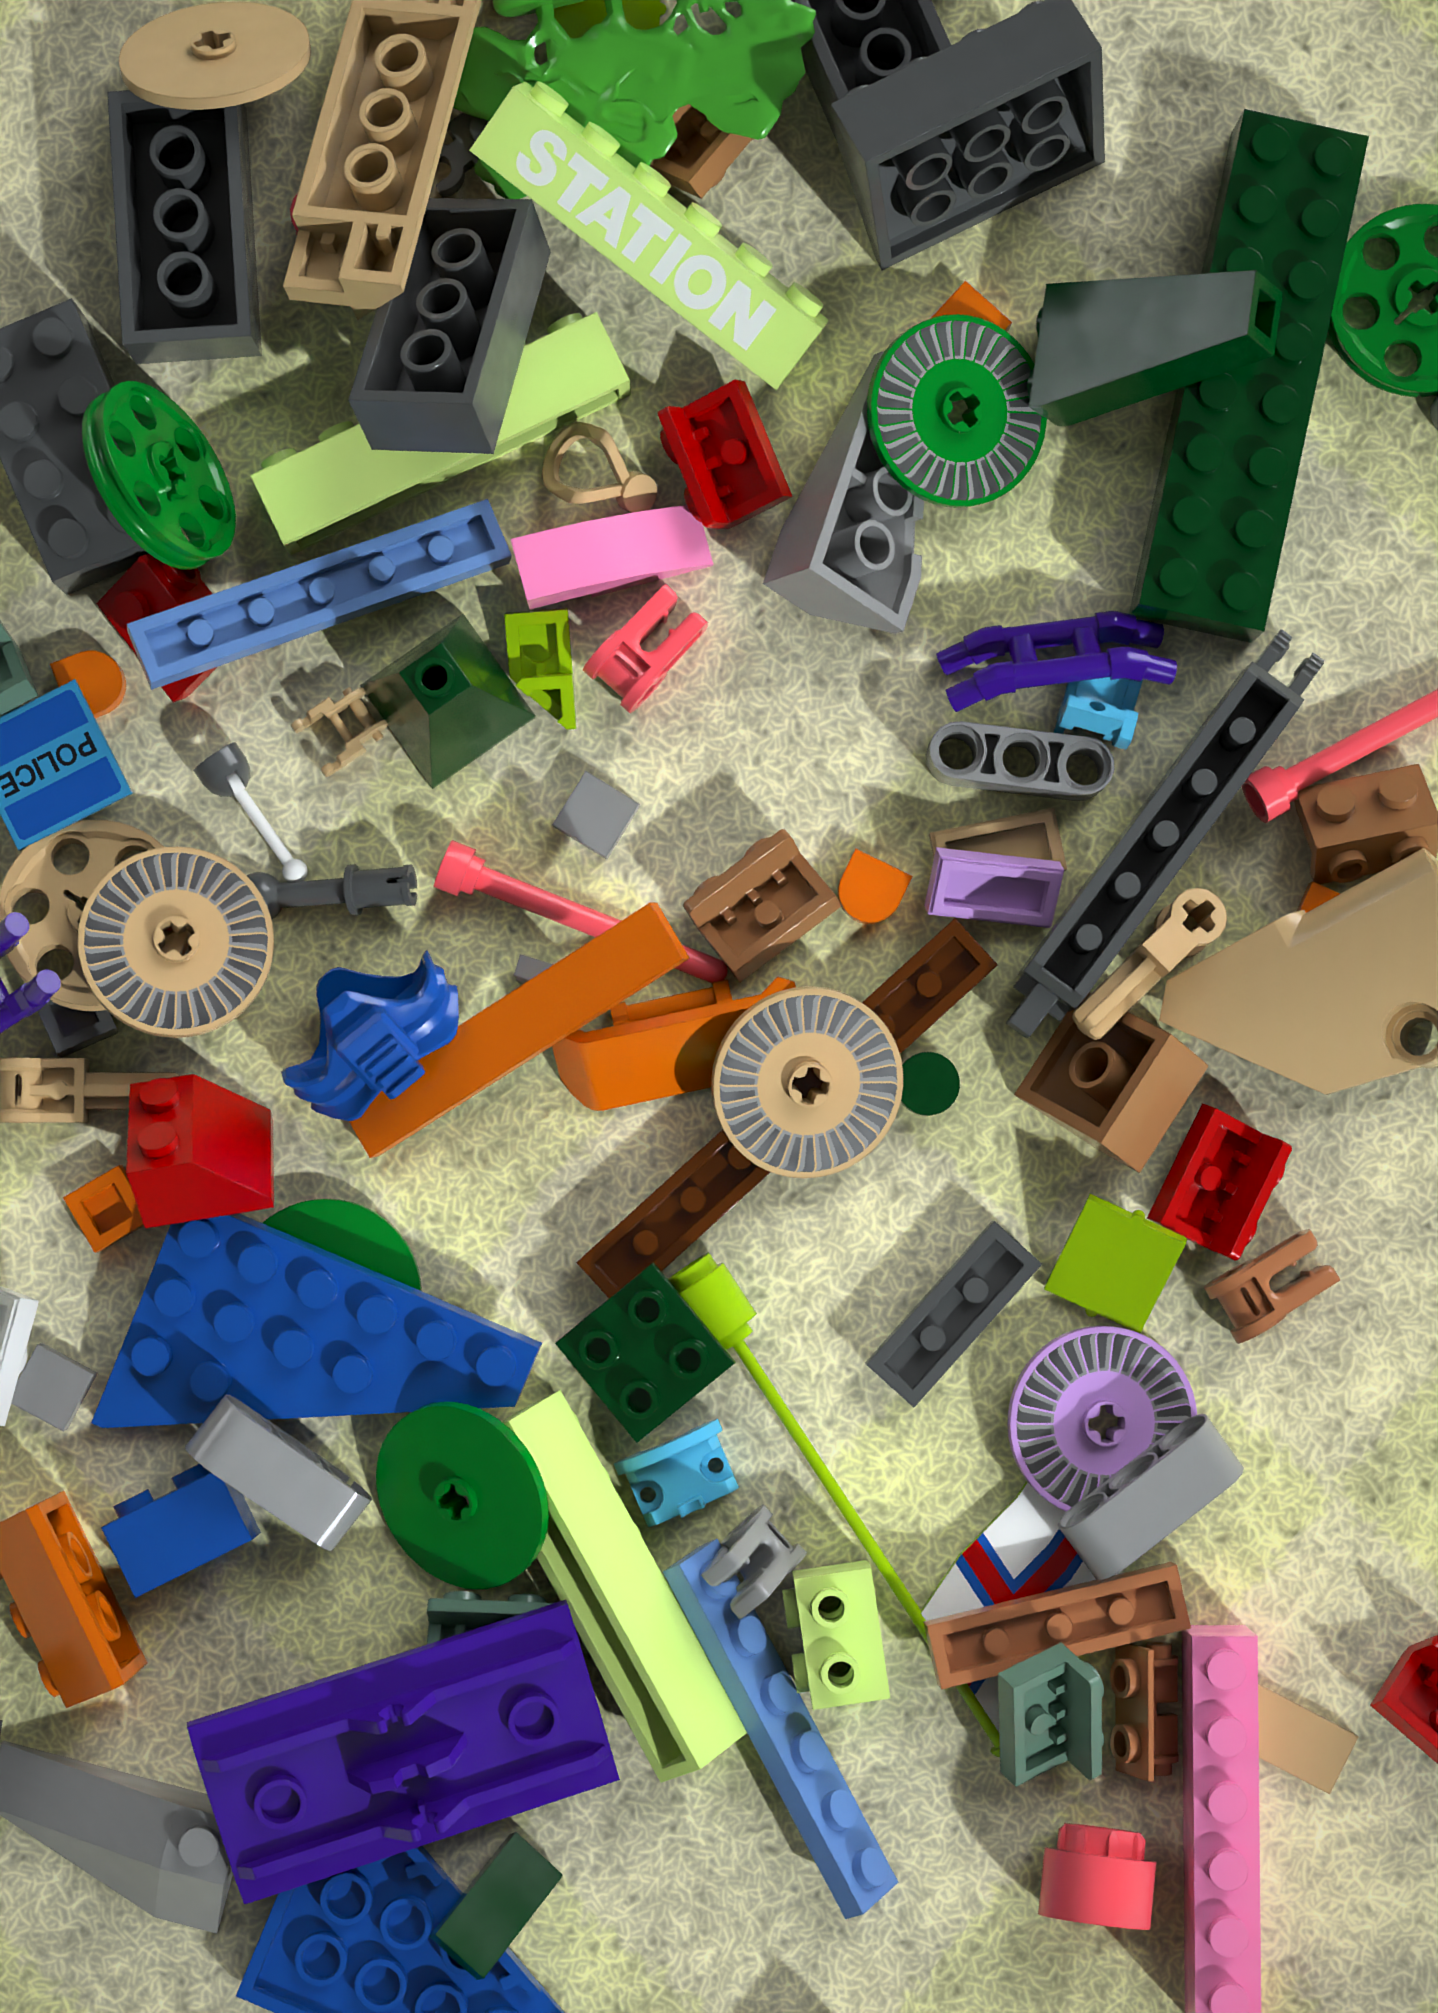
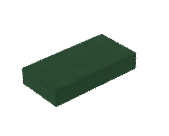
[429,1832,563,1980]

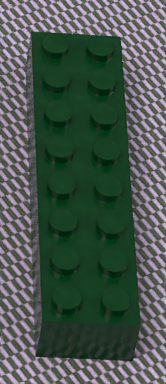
[1129,109,1369,643]

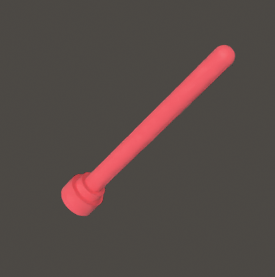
[1242,689,1438,823]
[434,840,728,983]

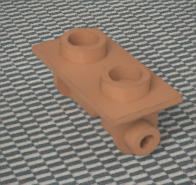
[1110,1642,1179,1782]

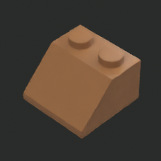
[1014,992,1209,1173]

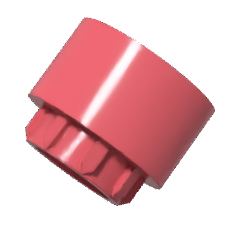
[1038,1823,1156,1930]

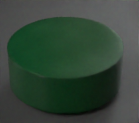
[901,1052,960,1116]

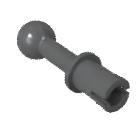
[247,864,417,920]

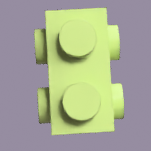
[782,1560,891,1710]

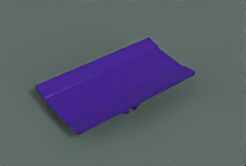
[187,1600,620,1905]

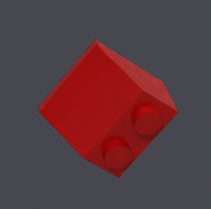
[126,1074,274,1228]

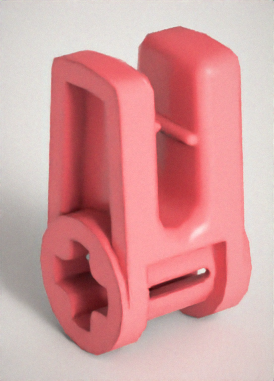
[583,584,708,714]

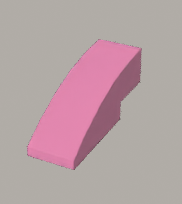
[511,505,713,610]

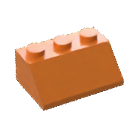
[0,1491,147,1708]

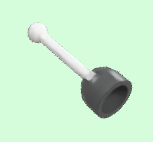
[193,742,308,882]

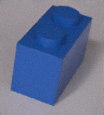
[101,1464,261,1598]

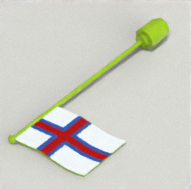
[668,1252,1124,1757]

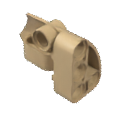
[1159,848,1438,1095]

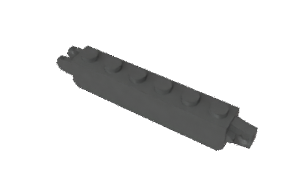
[1006,629,1324,1039]

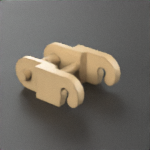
[291,687,388,777]

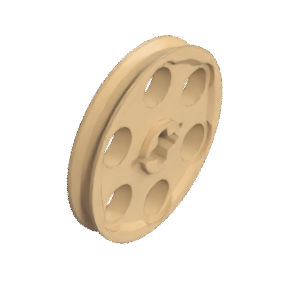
[0,820,192,1012]

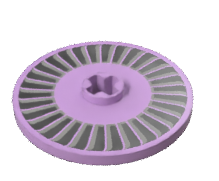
[1007,1325,1197,1512]

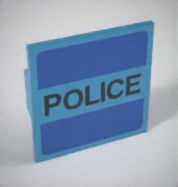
[0,679,133,851]

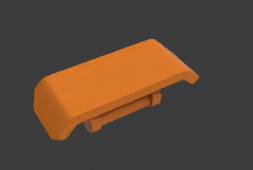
[552,977,796,1111]

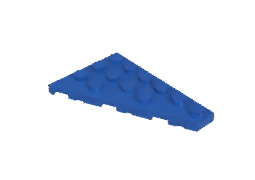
[91,1213,542,1428]
[236,1846,565,2013]

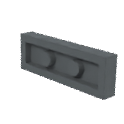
[865,1221,1042,1408]

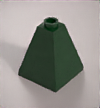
[360,614,536,789]

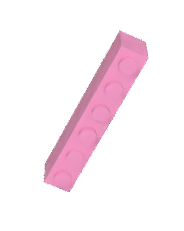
[1182,1625,1261,2013]

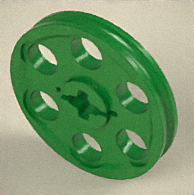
[1328,204,1438,397]
[82,381,236,570]

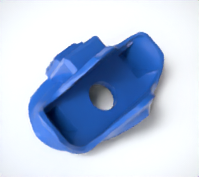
[281,950,459,1121]

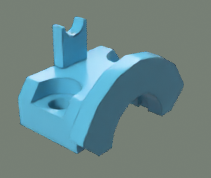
[1053,654,1143,750]
[613,1419,739,1527]

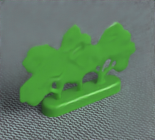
[453,0,816,199]

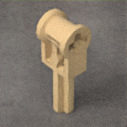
[1072,888,1227,1040]
[0,1058,180,1123]

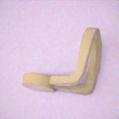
[542,422,657,513]

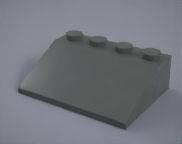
[831,0,1105,270]

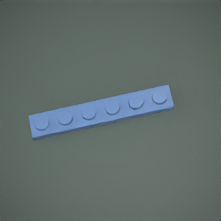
[127,499,512,690]
[663,1539,899,1919]

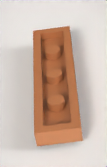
[923,1562,1191,1690]

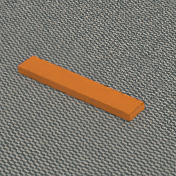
[349,902,689,1158]

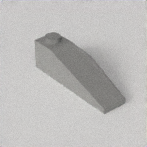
[763,351,924,634]
[0,1741,233,1934]

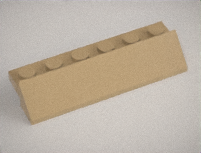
[283,0,482,320]

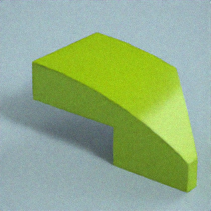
[504,608,577,730]

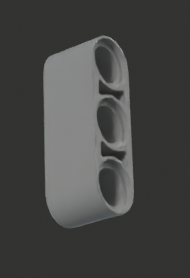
[926,721,1115,801]
[185,1394,372,1551]
[1058,1414,1244,1580]

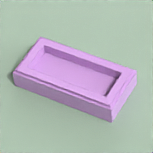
[924,847,1064,928]

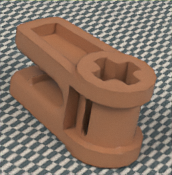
[1204,1229,1340,1344]

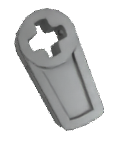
[701,1505,807,1619]

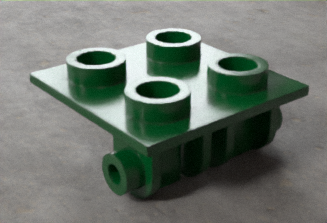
[555,1262,736,1443]

